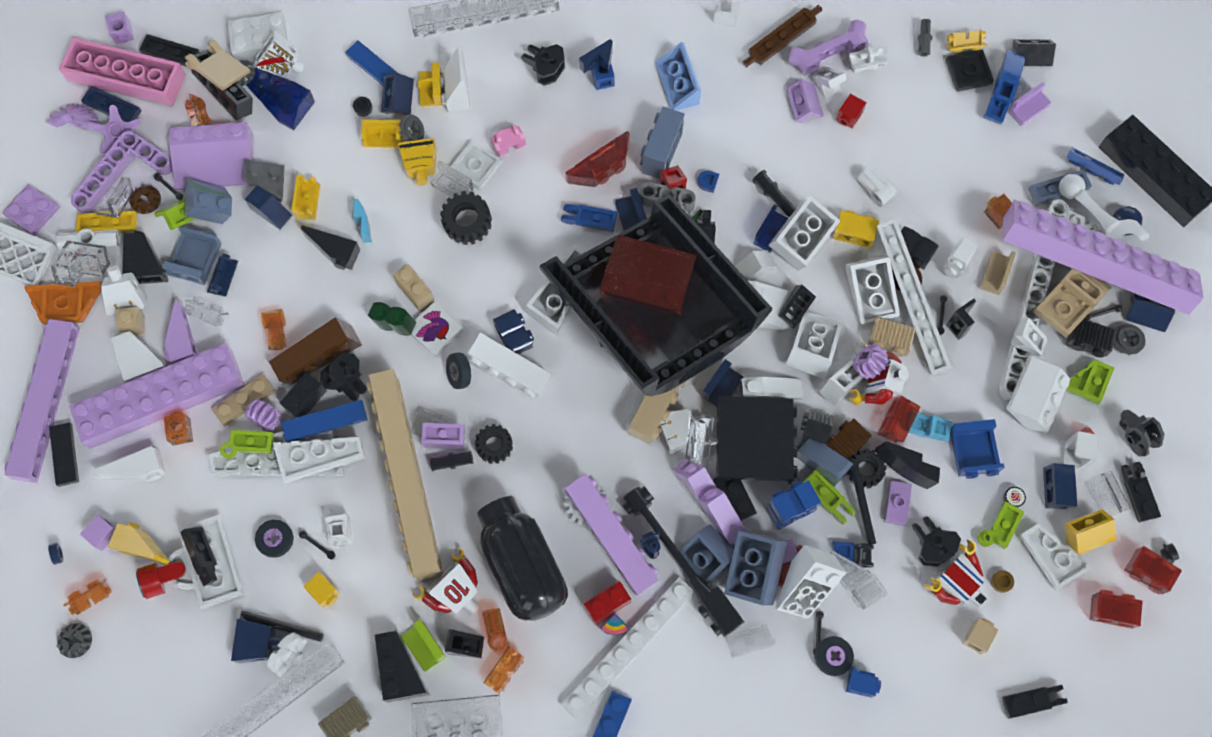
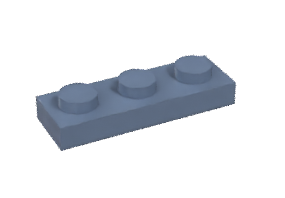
[1028,169,1092,206]

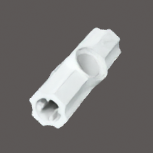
[56,229,122,253]

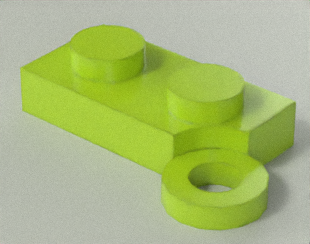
[220,430,275,459]

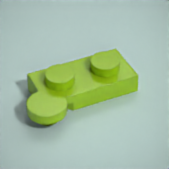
[977,501,1025,549]

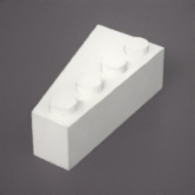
[466,333,551,398]

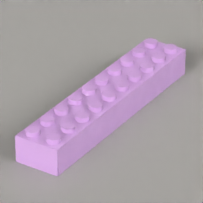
[1002,200,1204,315]

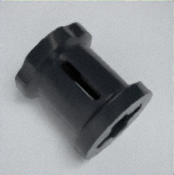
[854,543,874,568]

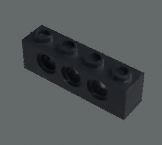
[191,50,253,121]

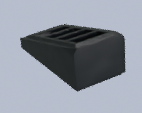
[778,284,816,328]

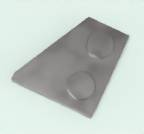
[243,160,285,202]

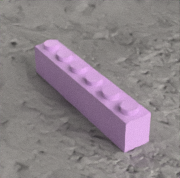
[563,474,659,595]

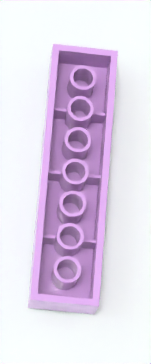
[69,343,246,449]

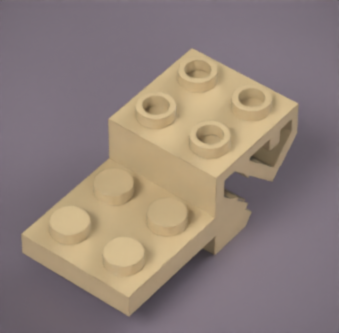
[1034,269,1112,338]

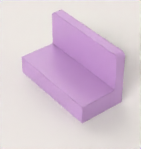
[787,79,824,122]
[1008,82,1051,126]
[421,423,465,450]

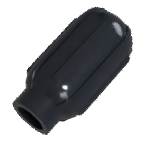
[477,496,568,621]

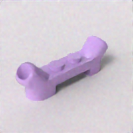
[788,20,869,75]

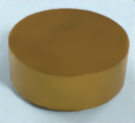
[991,570,1014,593]

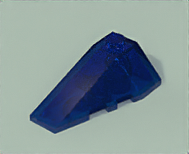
[246,67,315,131]

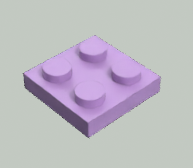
[2,184,60,236]

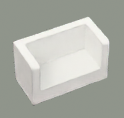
[1062,431,1099,470]

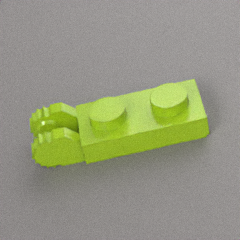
[803,470,856,525]

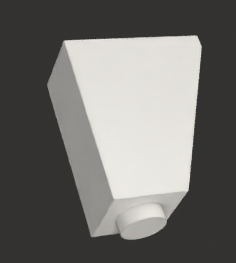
[110,331,166,383]

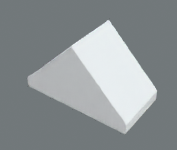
[735,250,777,281]

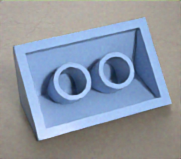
[655,42,701,111]

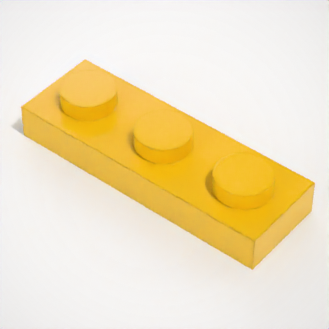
[75,211,138,233]

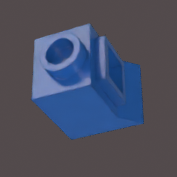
[846,665,881,698]

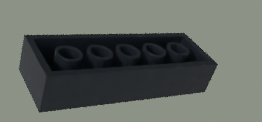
[1098,114,1212,228]

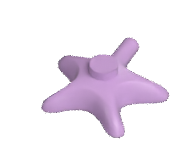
[87,105,141,154]

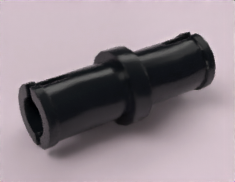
[430,451,474,471]

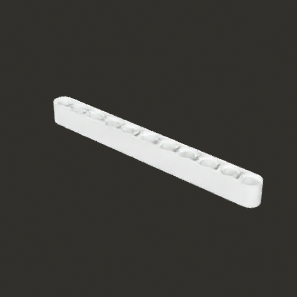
[998,199,1069,400]

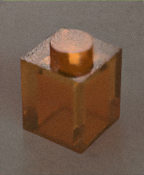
[984,194,1012,229]

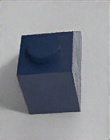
[244,185,293,230]

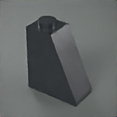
[122,231,168,284]

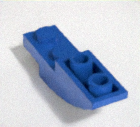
[983,50,1025,125]

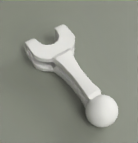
[1059,174,1150,241]

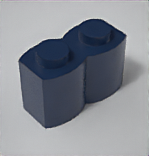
[493,309,534,354]

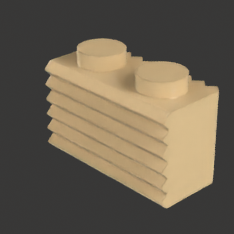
[393,264,434,312]
[868,317,916,357]

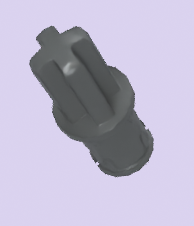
[917,19,933,57]

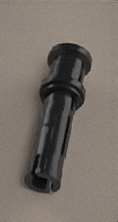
[752,169,796,217]

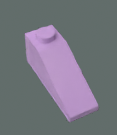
[164,301,197,364]

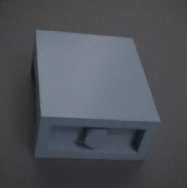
[162,226,222,285]

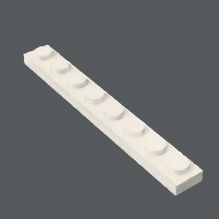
[877,218,952,376]
[561,577,695,720]

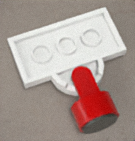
[136,514,244,609]

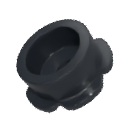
[1160,543,1179,563]

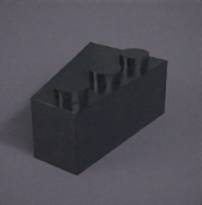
[375,631,430,703]

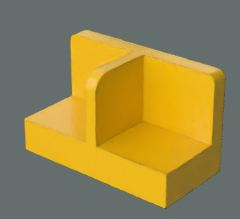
[418,62,443,107]

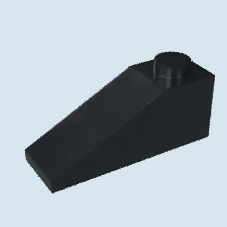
[300,225,360,270]

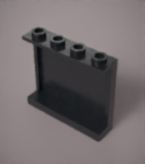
[716,396,798,485]

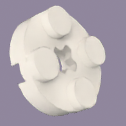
[267,633,307,677]

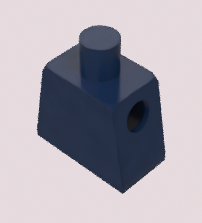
[231,619,285,663]

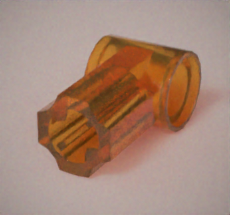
[261,308,286,350]
[482,608,509,654]

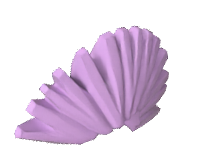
[45,104,99,130]

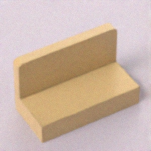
[980,251,1016,295]

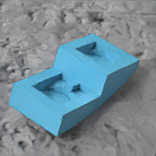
[353,199,372,243]
[904,411,952,441]

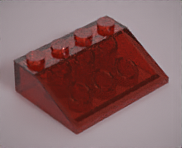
[600,235,697,315]

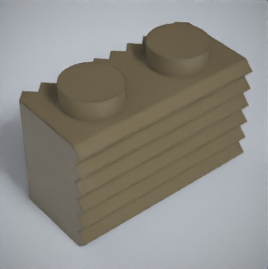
[318,696,372,737]

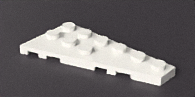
[208,430,345,476]

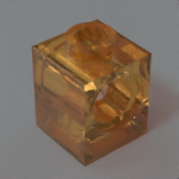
[164,412,193,446]

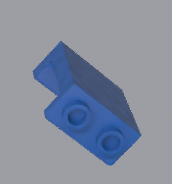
[950,419,1005,479]

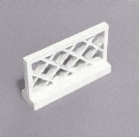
[0,222,59,286]

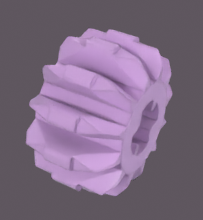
[853,343,889,379]
[244,399,282,431]

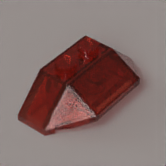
[565,131,630,187]

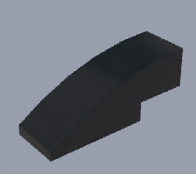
[875,441,940,489]

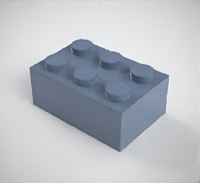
[640,106,685,179]
[724,531,787,606]

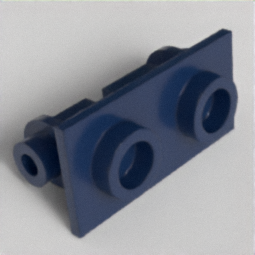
[207,254,238,297]
[639,531,660,559]

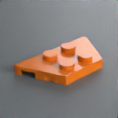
[24,281,102,325]

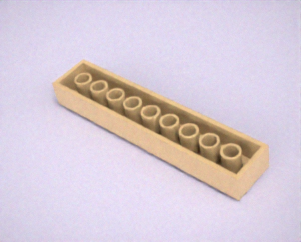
[367,369,443,583]

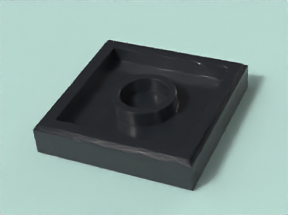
[946,49,994,92]

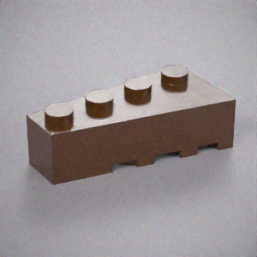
[269,317,362,385]

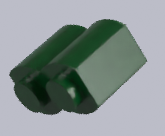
[368,302,417,336]

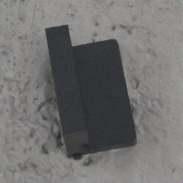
[1012,39,1056,66]
[946,298,977,340]

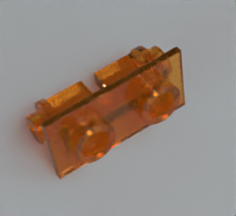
[185,94,211,126]
[63,578,112,615]
[483,646,525,694]

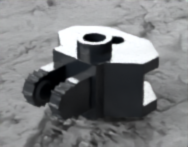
[521,44,565,86]
[320,353,367,401]
[1119,409,1165,456]
[912,516,961,567]

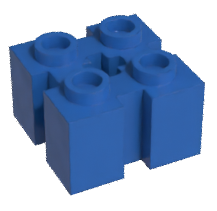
[767,480,821,530]

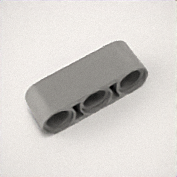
[640,182,696,214]

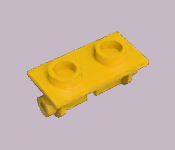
[945,30,988,53]

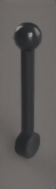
[154,173,183,200]
[937,295,948,335]
[1084,305,1122,321]
[299,531,336,560]
[813,611,824,654]

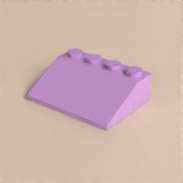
[169,122,253,191]

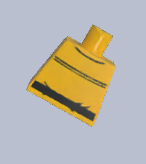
[398,138,437,185]

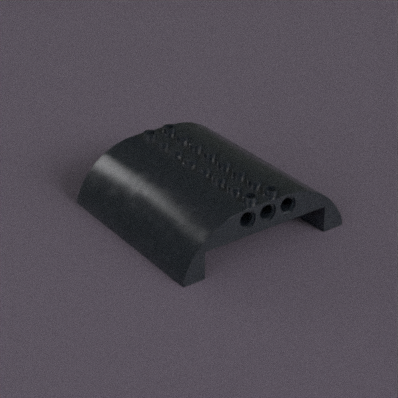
[539,194,773,396]

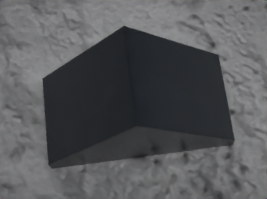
[445,629,484,658]

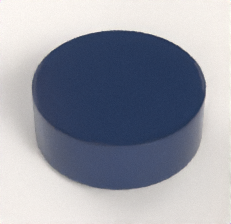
[48,542,64,565]

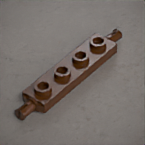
[742,4,823,68]

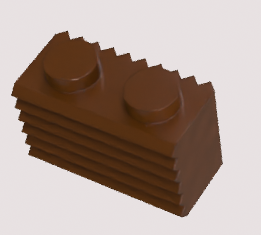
[826,418,872,460]

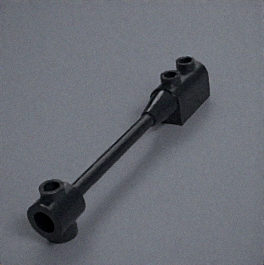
[622,486,745,637]

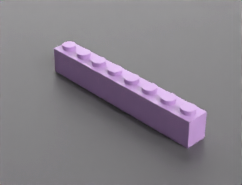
[4,319,80,483]

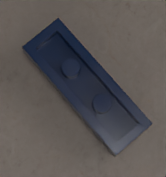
[81,86,142,122]

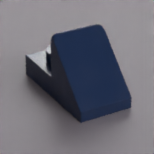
[579,39,613,74]

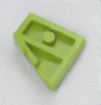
[1066,359,1114,405]

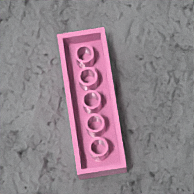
[59,37,186,107]

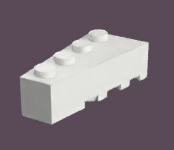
[525,245,585,335]

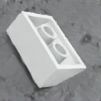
[1006,356,1070,432]

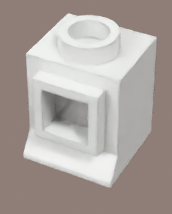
[325,514,353,548]

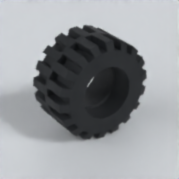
[440,191,492,245]

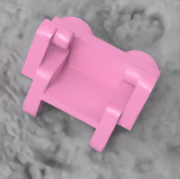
[490,124,527,156]

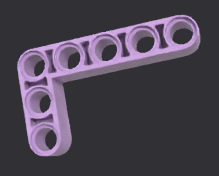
[71,131,172,214]

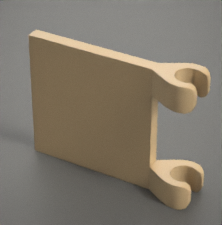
[185,40,250,90]

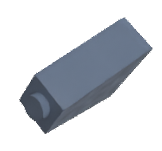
[797,439,853,487]

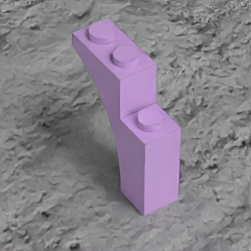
[673,458,746,545]

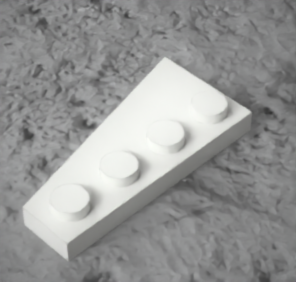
[273,437,366,483]

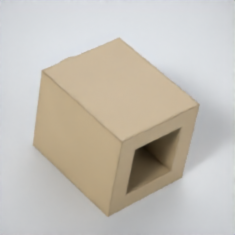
[116,307,145,335]
[962,618,999,655]

